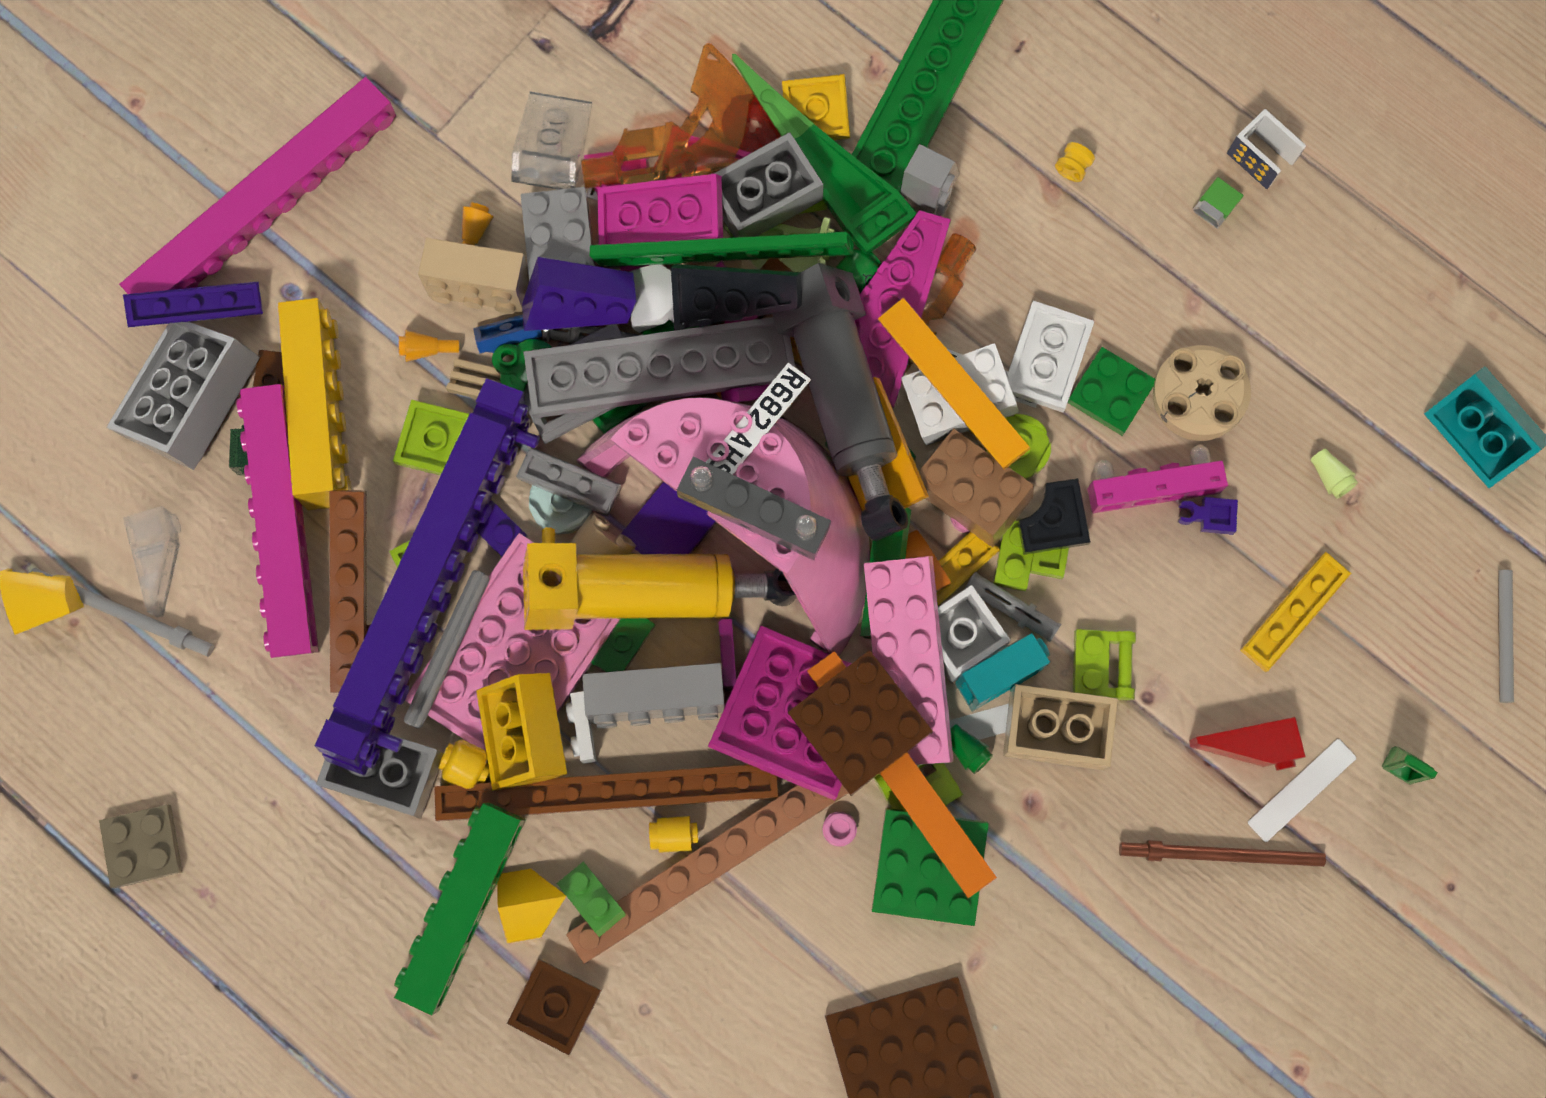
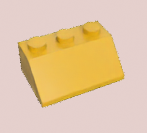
[476,673,567,791]

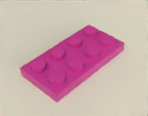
[597,174,723,245]

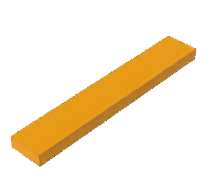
[878,298,1030,470]

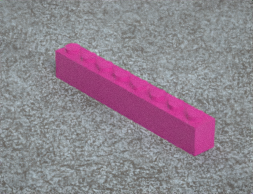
[237,384,319,658]

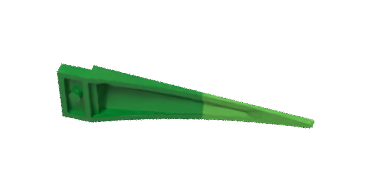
[732,54,917,255]

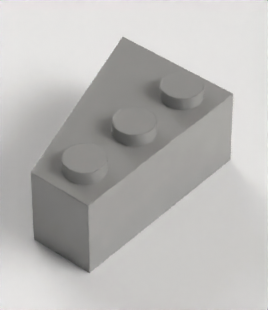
[900,144,959,217]

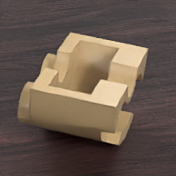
[569,513,640,554]

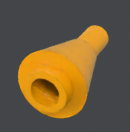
[462,202,494,246]
[399,330,459,362]

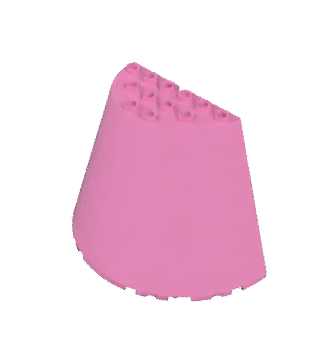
[576,398,870,656]

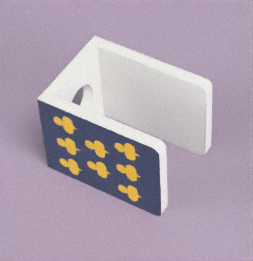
[1227,109,1306,189]

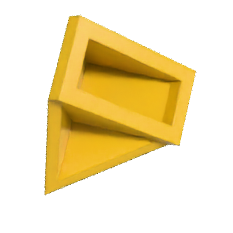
[497,869,566,943]

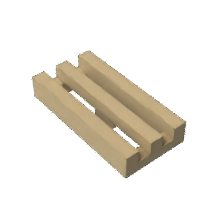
[446,358,500,399]

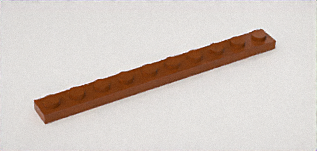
[434,765,778,822]

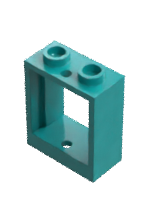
[955,633,1050,712]

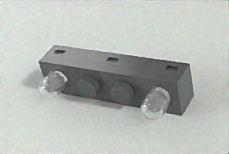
[676,456,831,560]

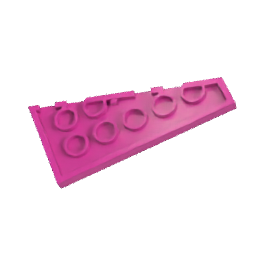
[804,210,951,408]

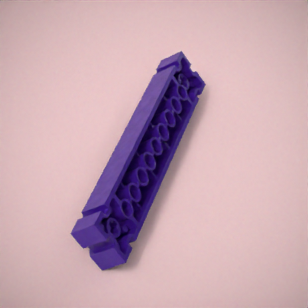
[314,378,540,776]

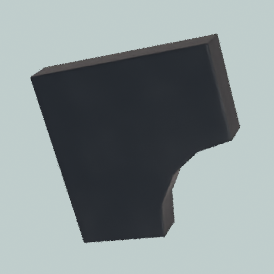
[1018,478,1091,555]

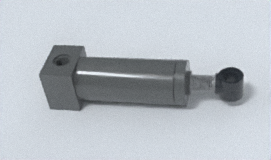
[772,263,908,541]

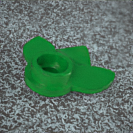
[492,339,552,392]

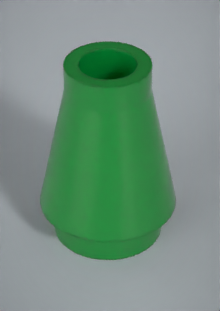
[950,724,993,774]

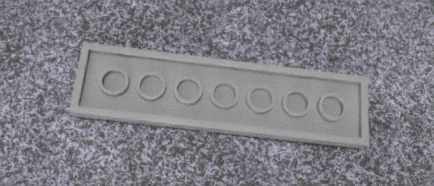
[524,317,795,418]

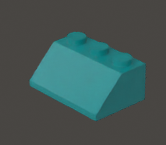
[1424,366,1546,489]

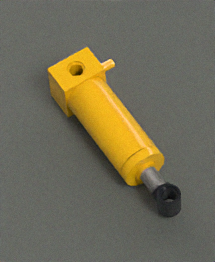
[523,527,797,630]

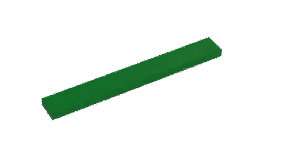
[589,232,854,267]

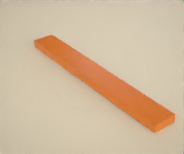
[807,651,997,898]

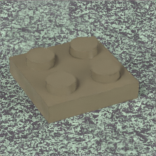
[99,805,182,889]

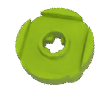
[985,414,1051,480]

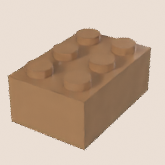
[919,429,1034,548]

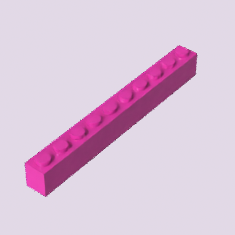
[119,76,396,294]

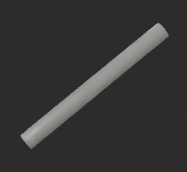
[1498,570,1514,703]

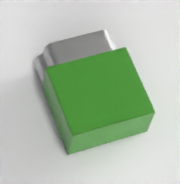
[1193,177,1244,229]

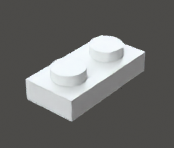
[566,691,597,764]

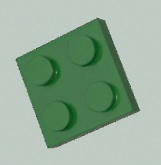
[1068,347,1155,436]

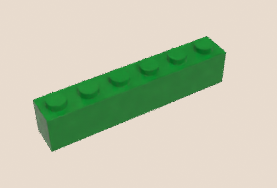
[394,802,526,1016]

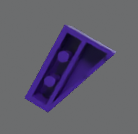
[522,257,636,331]

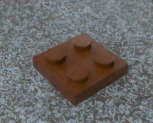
[507,959,602,1055]

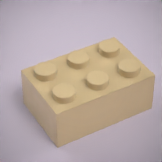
[418,238,529,314]
[1003,684,1118,770]

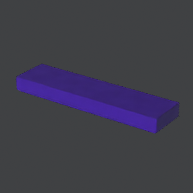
[123,282,263,328]

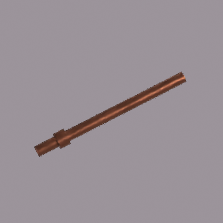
[1119,840,1326,867]

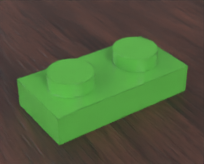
[556,861,626,937]

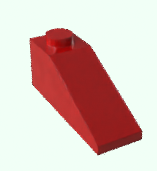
[1189,717,1306,771]

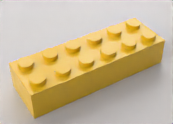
[278,298,352,511]

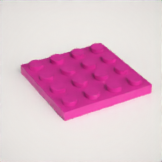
[708,626,851,801]

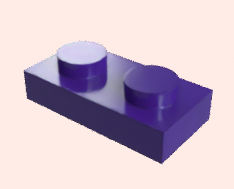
[476,500,528,557]

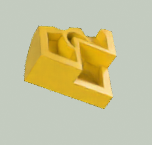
[0,568,84,635]

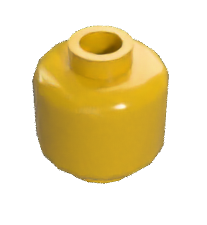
[438,739,489,789]

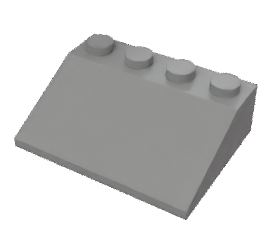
[107,322,260,470]

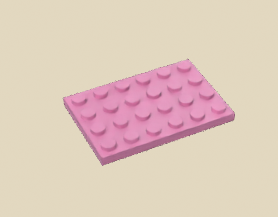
[405,533,621,751]

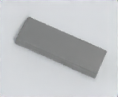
[516,447,621,516]

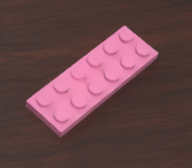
[864,556,954,765]

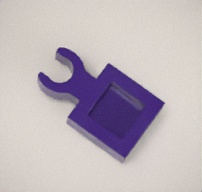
[1178,497,1238,535]

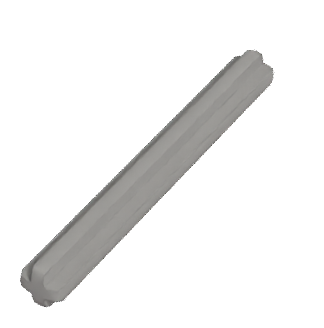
[404,570,489,728]

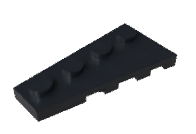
[671,264,802,331]

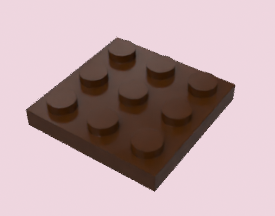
[788,650,933,796]

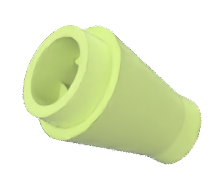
[1310,449,1358,499]

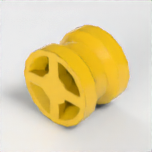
[1055,142,1095,182]

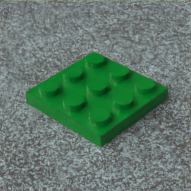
[872,808,989,926]

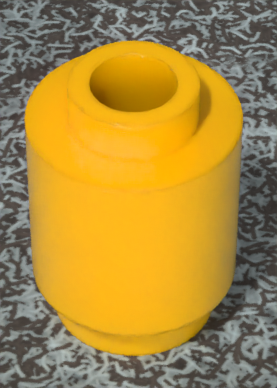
[649,816,698,853]

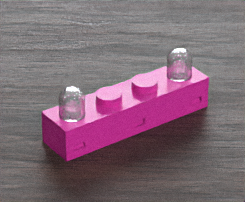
[1087,445,1228,514]

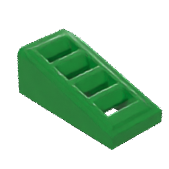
[1382,746,1438,785]

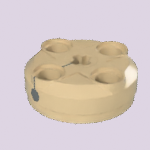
[1153,345,1251,441]

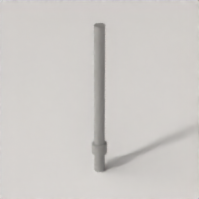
[31,568,214,657]

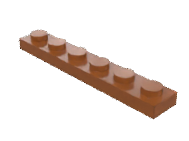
[329,490,367,693]

